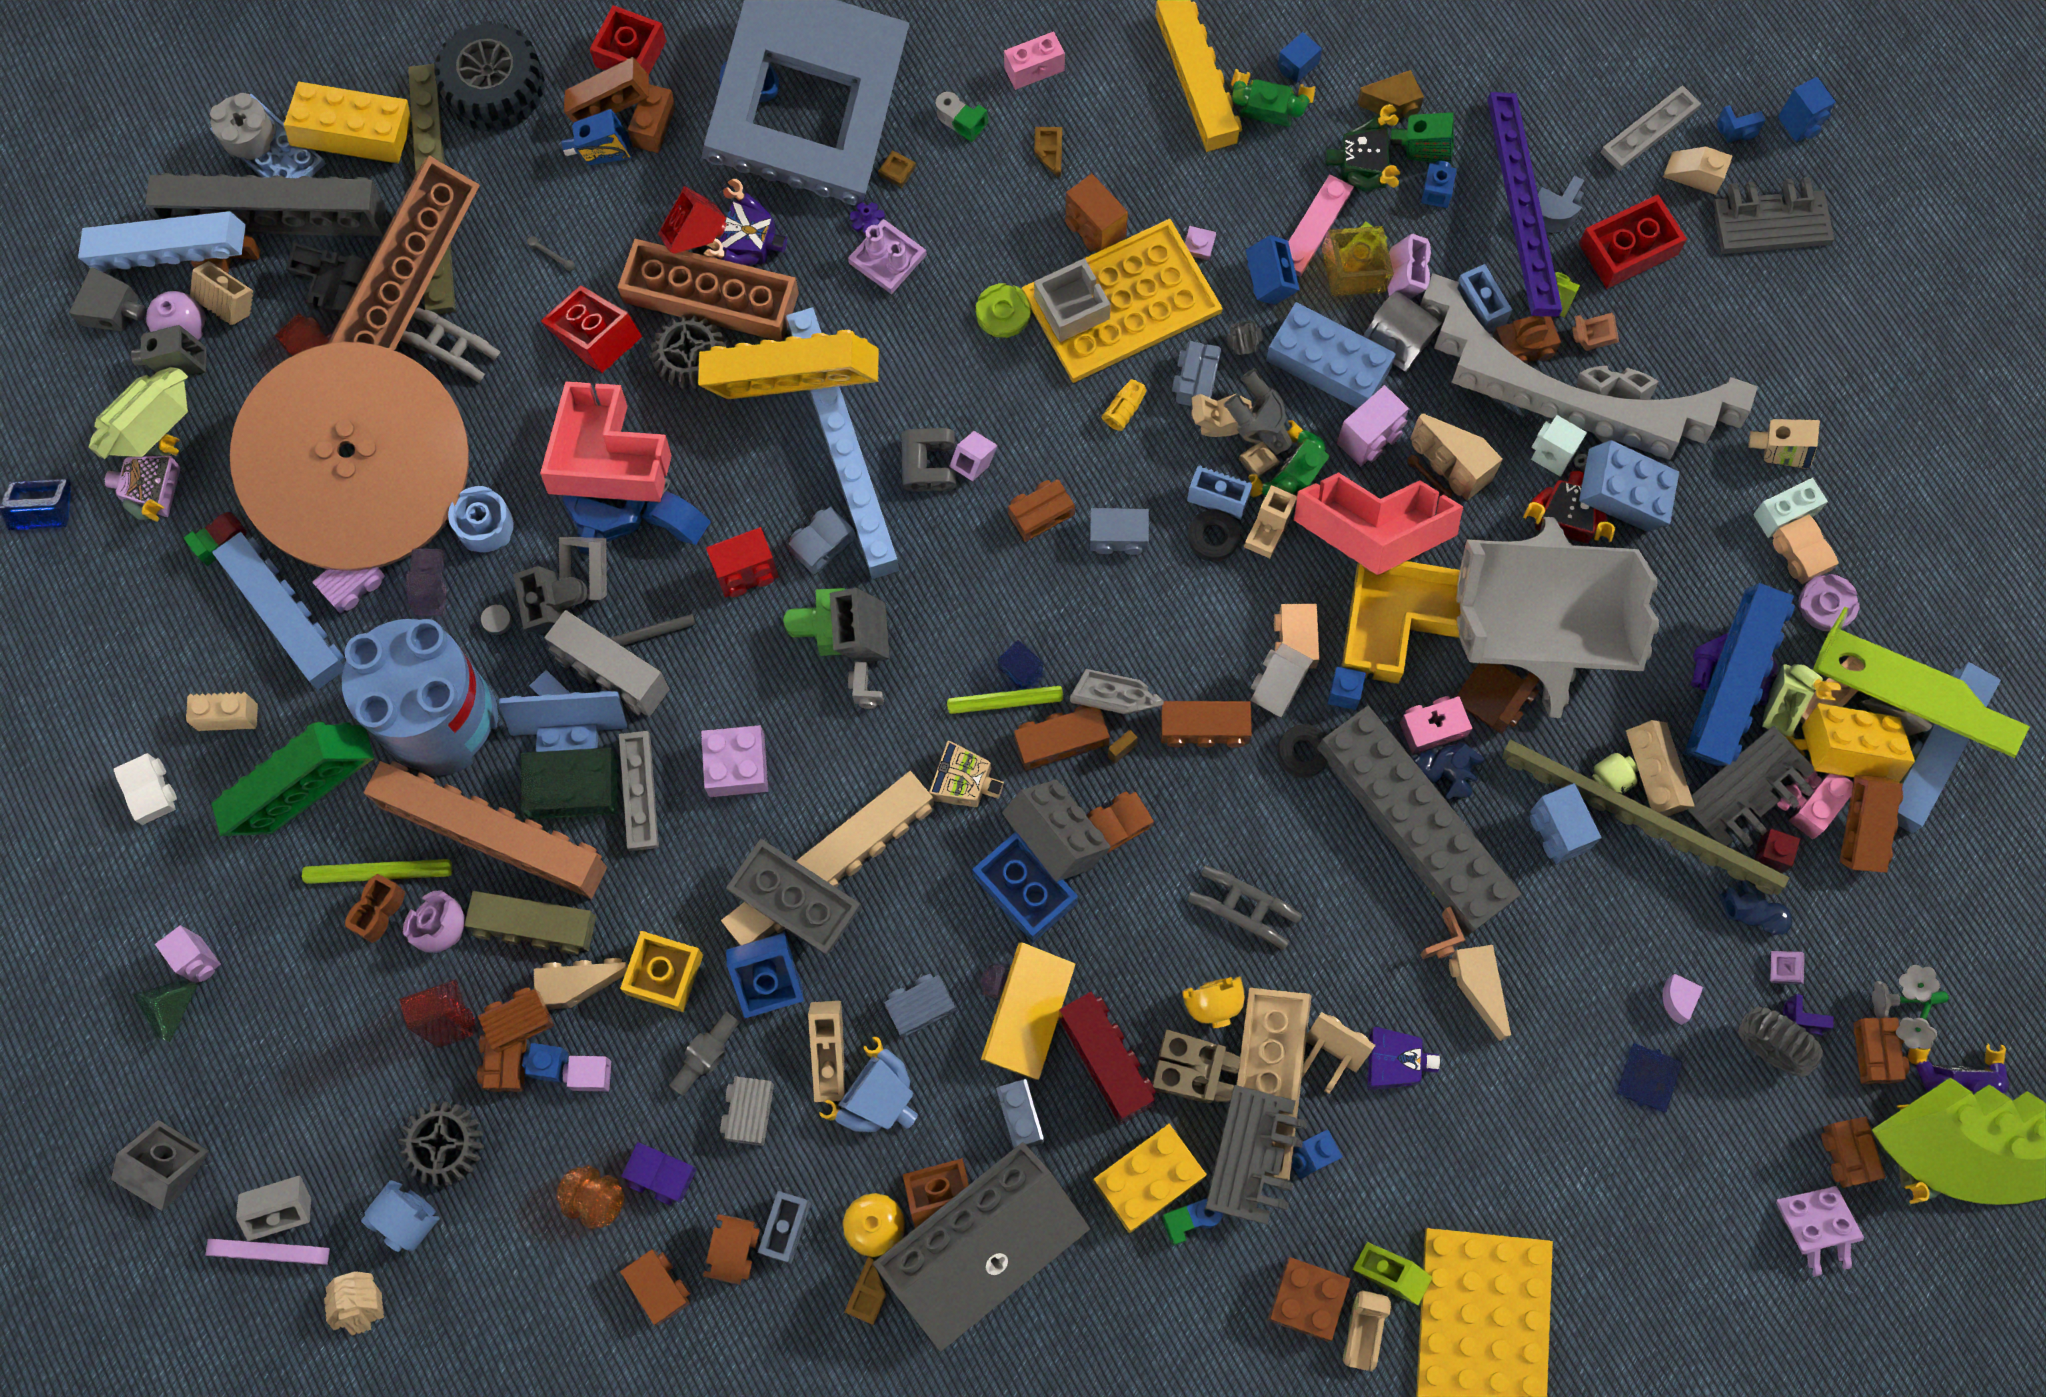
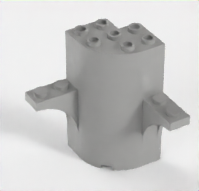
[1456,517,1659,718]

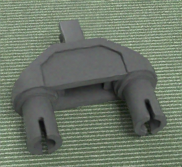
[1224,368,1293,455]

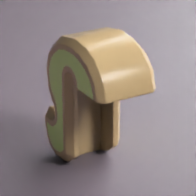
[1343,1290,1391,1372]

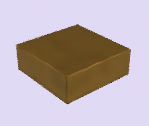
[878,150,916,188]
[1108,730,1138,764]

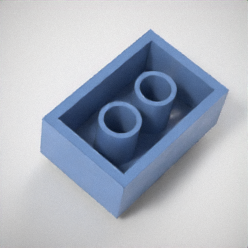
[1579,440,1679,532]

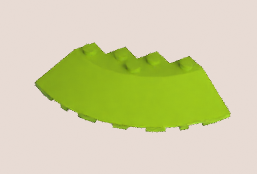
[1872,1077,2046,1205]

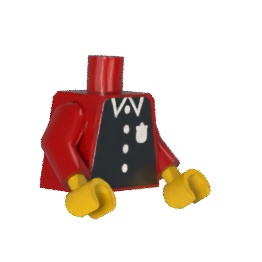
[1523,471,1615,544]

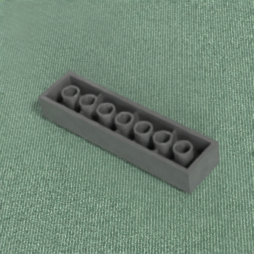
[145,173,387,236]
[1316,705,1521,936]

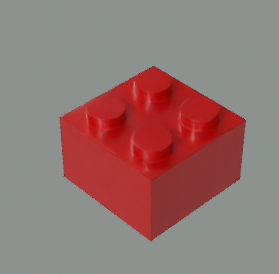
[589,5,667,75]
[706,527,779,598]

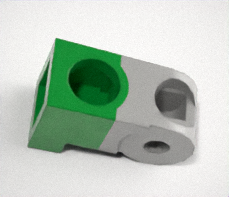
[936,92,988,142]

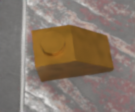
[1357,70,1424,118]

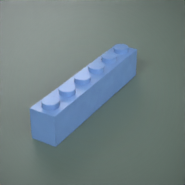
[212,532,344,690]
[1897,662,2001,833]

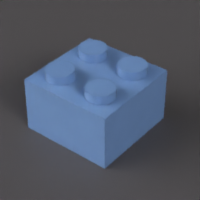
[1530,783,1602,865]

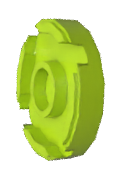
[976,283,1031,338]

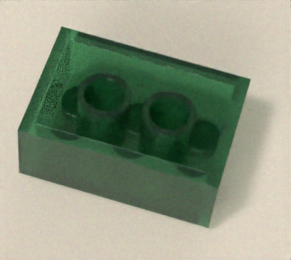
[521,747,617,819]

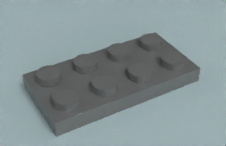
[726,838,861,956]

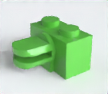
[783,588,845,656]

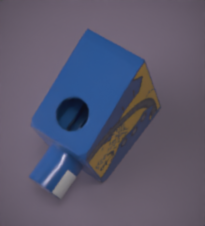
[562,109,632,165]

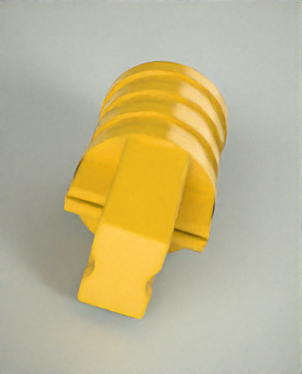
[1102,379,1147,431]

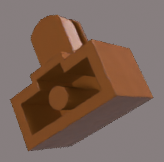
[1492,316,1561,364]

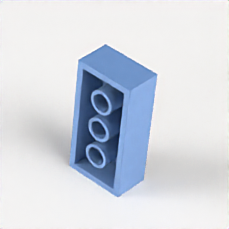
[1266,302,1396,409]

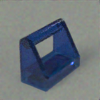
[0,478,71,530]

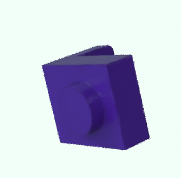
[1783,994,1834,1037]

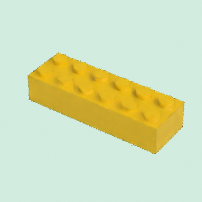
[698,330,879,399]

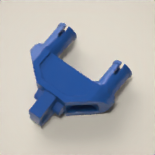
[562,495,645,556]

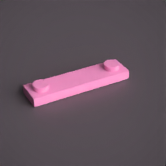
[1288,175,1354,277]

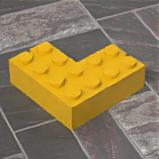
[1341,561,1461,684]

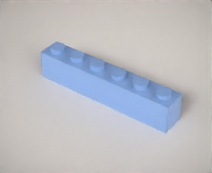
[78,211,245,272]

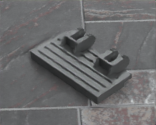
[1714,177,1834,254]
[1686,726,1815,848]
[1205,1085,1307,1225]

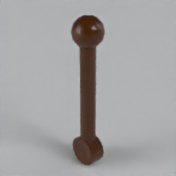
[1407,455,1452,498]

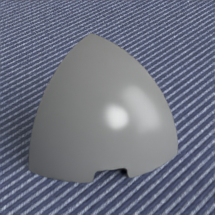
[1577,366,1659,443]

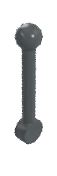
[527,236,575,271]

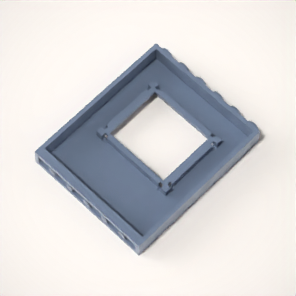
[701,0,909,205]

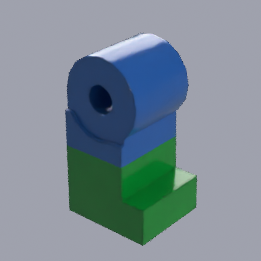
[1161,1199,1223,1247]

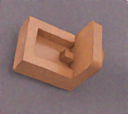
[1572,313,1619,351]

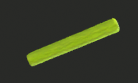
[947,686,1063,714]

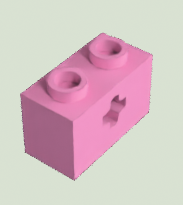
[1004,31,1065,90]
[1400,696,1472,755]

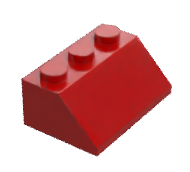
[658,186,727,254]

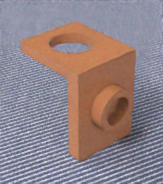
[1420,907,1465,959]

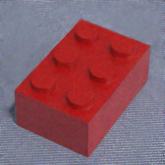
[1579,195,1687,289]

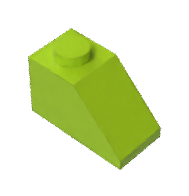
[1352,1242,1433,1305]

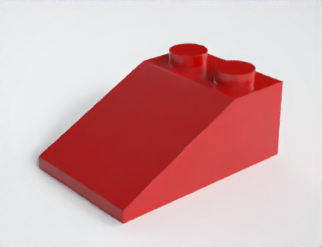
[541,285,642,373]

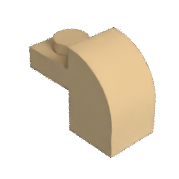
[1191,394,1252,437]
[1244,485,1297,559]

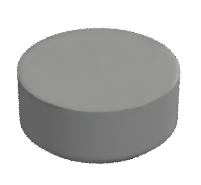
[481,605,512,635]

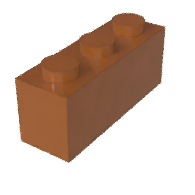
[564,57,649,123]
[1160,701,1252,748]
[1014,705,1110,771]
[1839,775,1903,873]

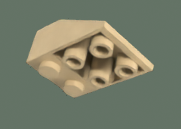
[1410,413,1503,501]

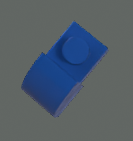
[641,491,711,545]

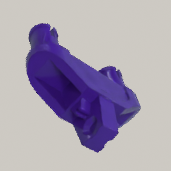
[1690,631,1779,705]

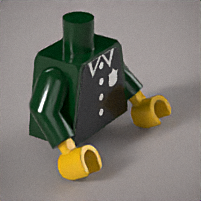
[1325,104,1400,192]

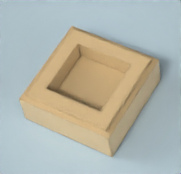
[1239,441,1280,478]

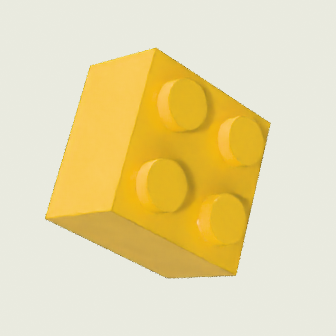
[620,931,703,1013]

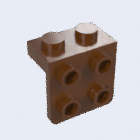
[1456,663,1540,734]

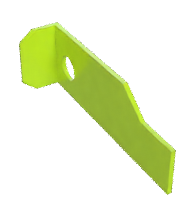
[1813,607,2030,758]

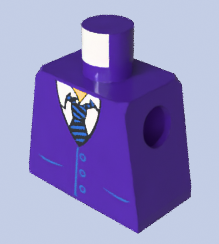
[1367,1027,1440,1090]

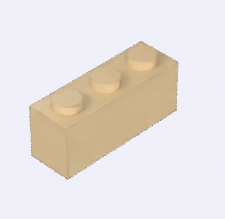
[1626,720,1695,816]

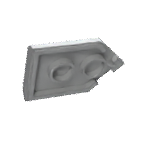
[1070,669,1164,714]

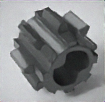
[1226,320,1263,355]

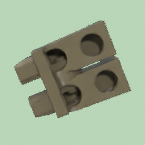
[1152,1029,1241,1104]

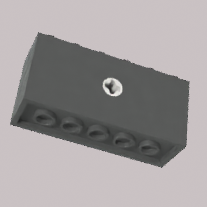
[873,1142,1090,1352]

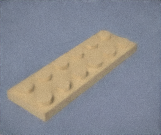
[1237,988,1311,1181]

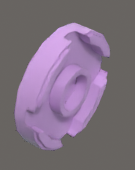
[1799,574,1860,631]

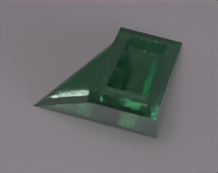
[132,980,197,1042]

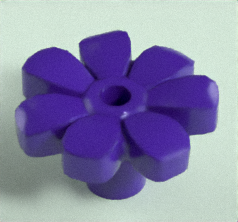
[850,202,885,236]

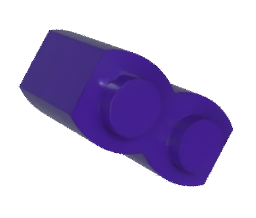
[621,1142,697,1206]

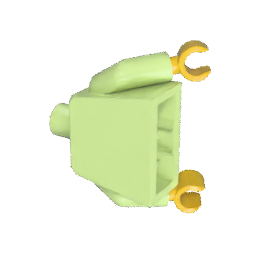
[1762,664,1841,757]

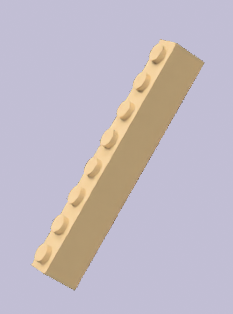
[721,770,934,946]

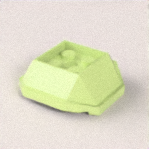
[89,367,188,459]

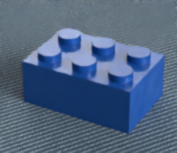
[972,832,1078,943]

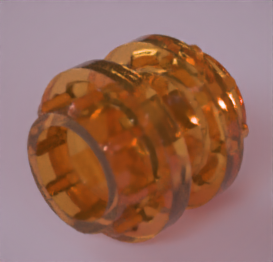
[556,1165,625,1229]

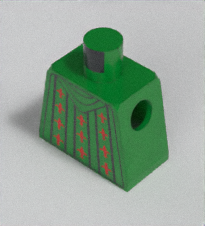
[1391,112,1454,164]

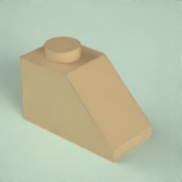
[1663,147,1732,195]

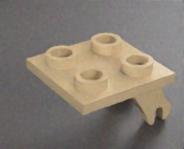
[1302,1012,1375,1094]

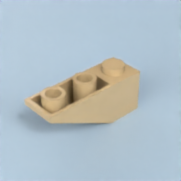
[534,958,628,1010]

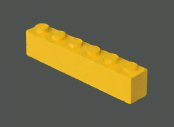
[1155,0,1242,152]

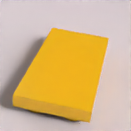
[981,943,1075,1080]

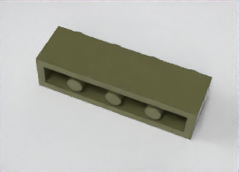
[464,891,596,955]

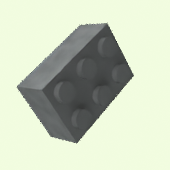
[1002,779,1111,882]

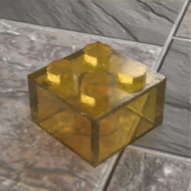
[1321,226,1394,296]

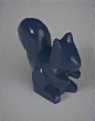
[1413,742,1485,801]
[1719,879,1792,935]

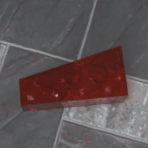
[399,979,475,1048]

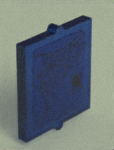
[1616,1043,1682,1113]

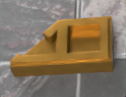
[1034,127,1062,177]
[844,1257,886,1325]

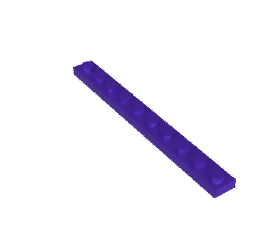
[1487,92,1562,317]

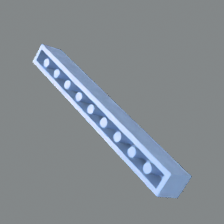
[786,307,899,579]

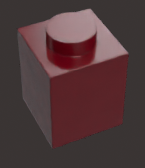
[1754,829,1800,874]

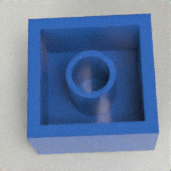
[726,933,804,1018]

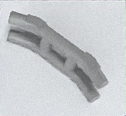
[400,308,500,383]

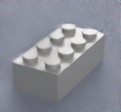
[544,610,670,717]

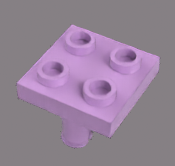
[848,219,927,294]

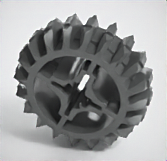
[651,315,727,390]
[1738,1007,1823,1077]
[398,1101,484,1187]

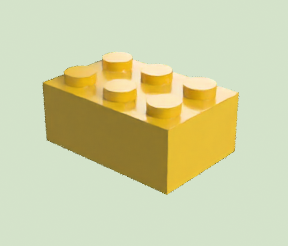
[1802,703,1915,782]
[1093,1124,1207,1234]

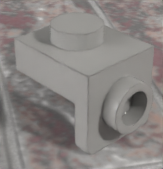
[848,662,884,709]

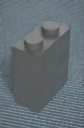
[830,588,890,663]

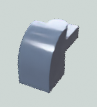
[1538,176,1584,233]

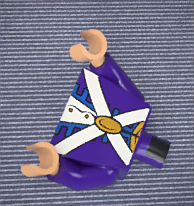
[704,179,787,266]

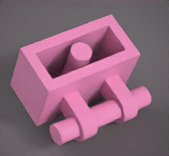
[1777,760,1853,840]

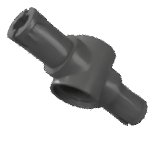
[669,1011,740,1096]

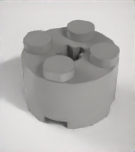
[210,93,276,160]

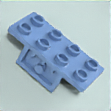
[499,690,628,759]

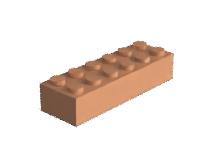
[618,239,799,341]

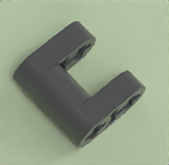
[901,428,957,492]

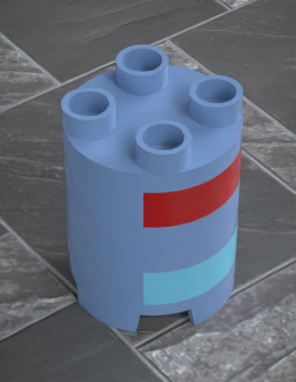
[342,619,498,776]

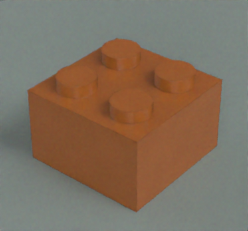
[1065,173,1128,253]
[1267,1257,1351,1342]

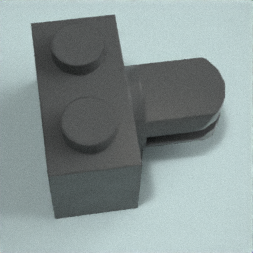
[513,566,587,635]

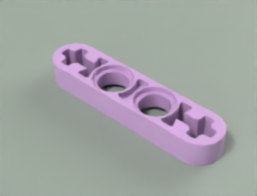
[205,1239,330,1265]

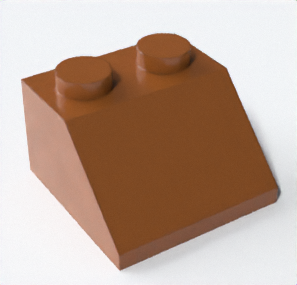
[903,1158,969,1229]

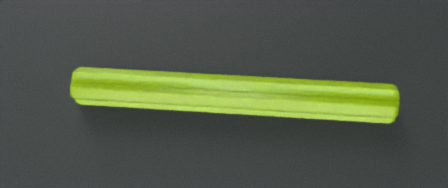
[302,859,453,884]

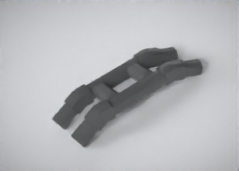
[1188,865,1302,950]

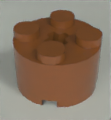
[703,1214,760,1285]

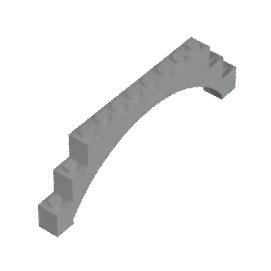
[1420,273,1758,460]

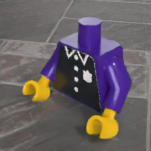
[1907,1044,2009,1095]

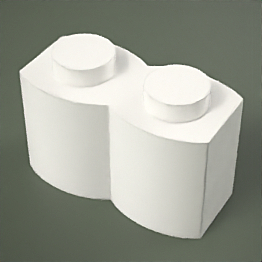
[114,753,177,825]

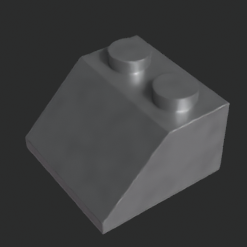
[111,1120,209,1211]

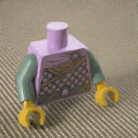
[105,434,181,522]

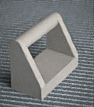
[559,537,607,600]

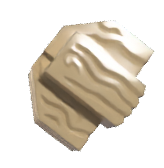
[324,1272,384,1335]

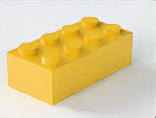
[284,82,412,164]

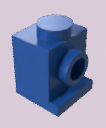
[1421,161,1457,208]

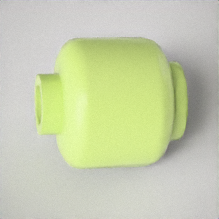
[1592,753,1639,794]

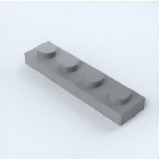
[1600,85,1701,171]
[619,731,659,851]

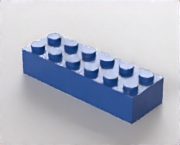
[1683,583,1795,767]

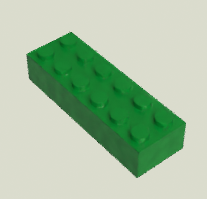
[211,722,374,836]

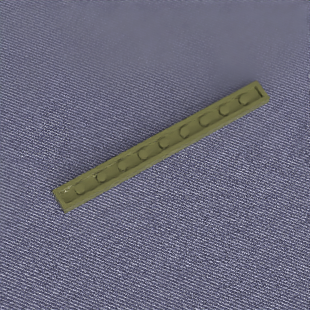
[408,64,456,314]
[1502,739,1790,895]

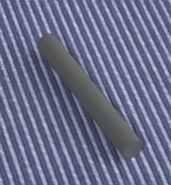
[610,614,696,646]

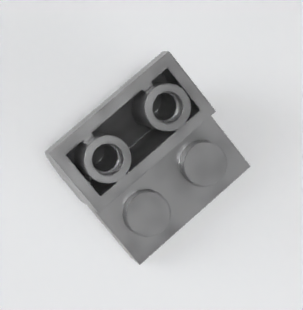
[1363,291,1443,372]

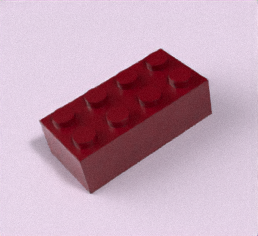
[1059,991,1156,1126]

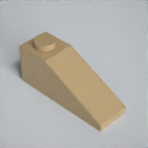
[1449,945,1511,1041]
[808,1001,845,1102]

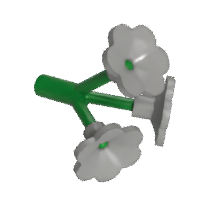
[1872,965,1949,1049]

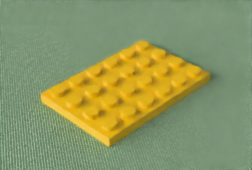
[1022,219,1223,383]
[1416,1228,1553,1397]

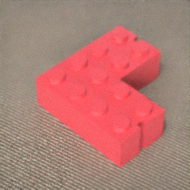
[540,382,672,502]
[1294,473,1463,575]

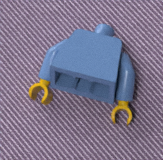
[819,1037,918,1132]

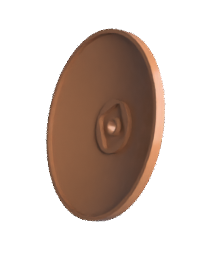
[230,342,469,571]

